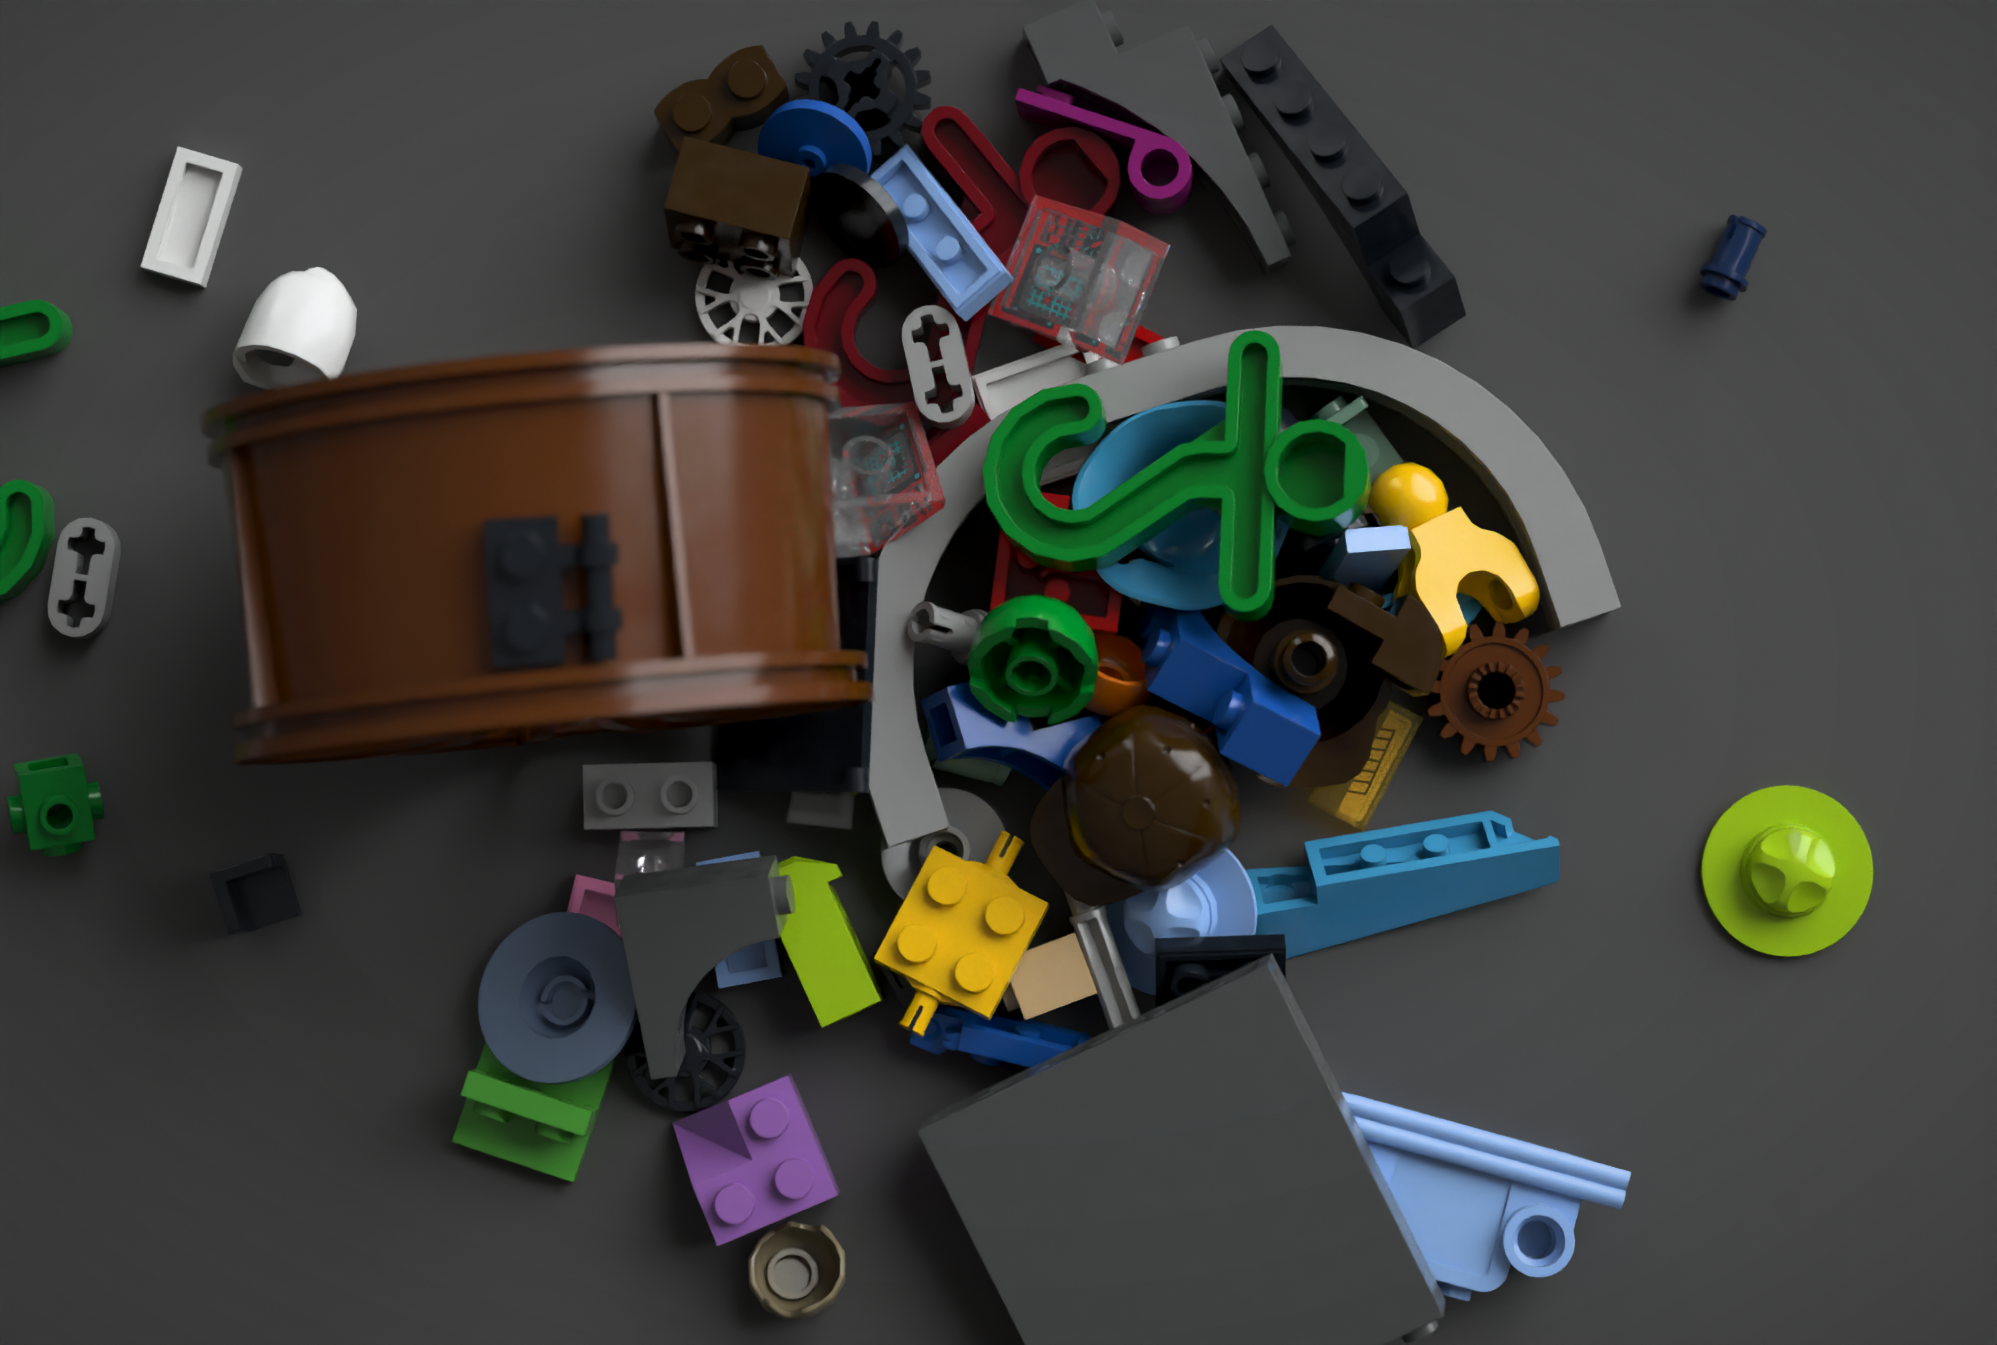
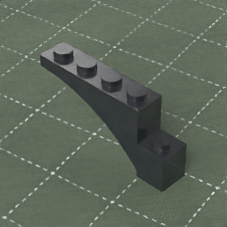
[1219,25,1466,349]

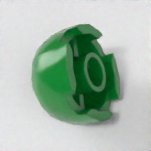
[967,594,1099,725]

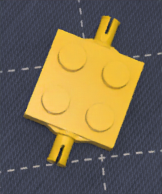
[874,830,1049,1037]

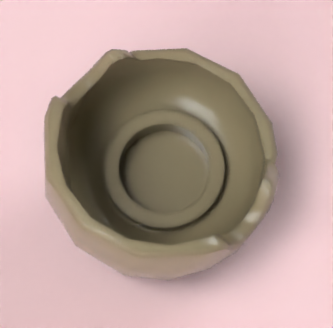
[748,1221,845,1320]

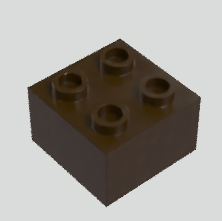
[664,136,813,280]

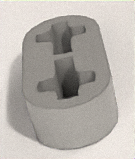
[902,305,975,429]
[47,518,121,639]

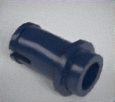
[1700,215,1767,301]

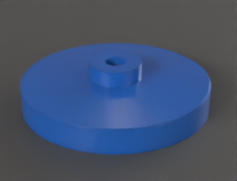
[758,99,872,187]

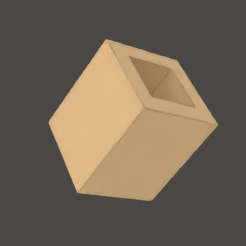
[1003,932,1097,1020]

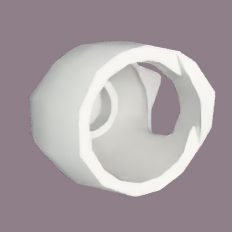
[232,267,357,390]

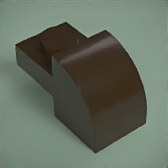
[1316,582,1443,698]

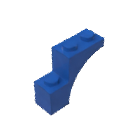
[1137,603,1321,787]
[920,681,1102,791]

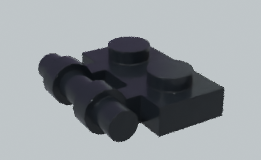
[484,513,623,667]

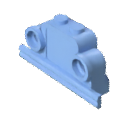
[1341,1091,1631,1301]

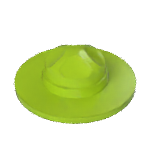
[1701,785,1873,957]

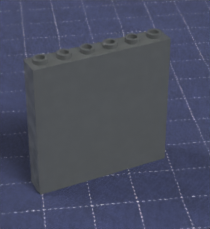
[917,953,1445,1345]

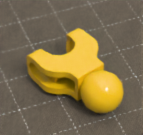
[1368,462,1540,659]

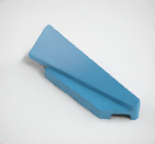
[1245,810,1560,959]

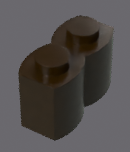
[654,45,790,156]

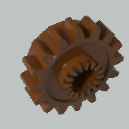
[1424,621,1565,762]

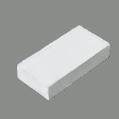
[140,146,243,288]

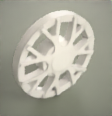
[695,258,813,346]

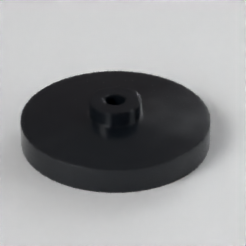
[811,164,909,268]

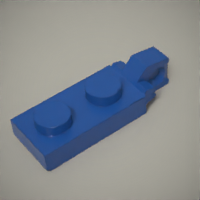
[909,1005,1092,1067]

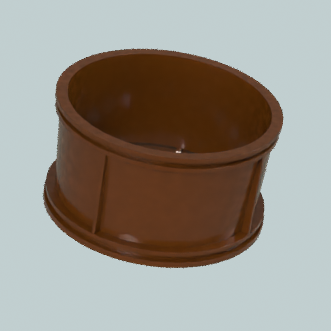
[200,343,874,765]

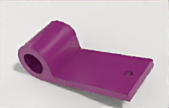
[1015,85,1193,215]

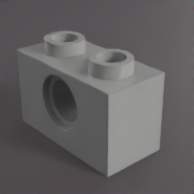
[583,762,718,831]

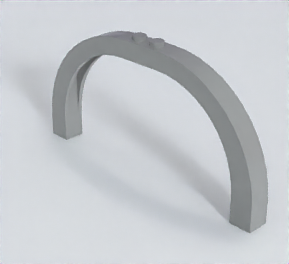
[868,326,1622,849]

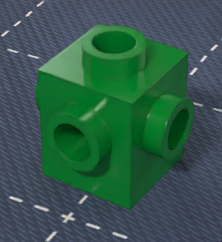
[6,753,104,856]

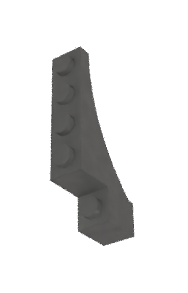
[1022,0,1296,275]

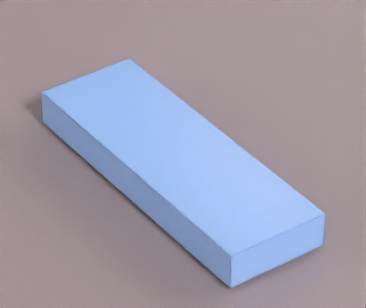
[870,143,1014,321]

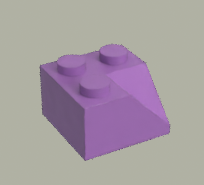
[673,1073,840,1246]

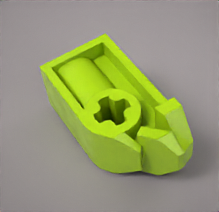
[778,856,886,1028]

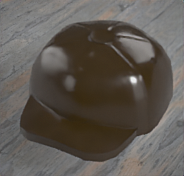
[1217,573,1392,788]
[1029,704,1241,906]

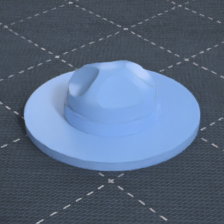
[1099,849,1257,996]

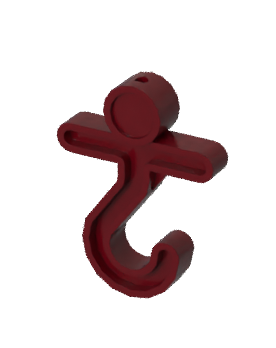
[802,105,1121,426]

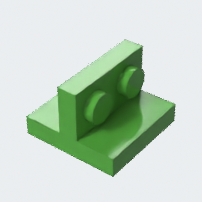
[452,1042,617,1182]

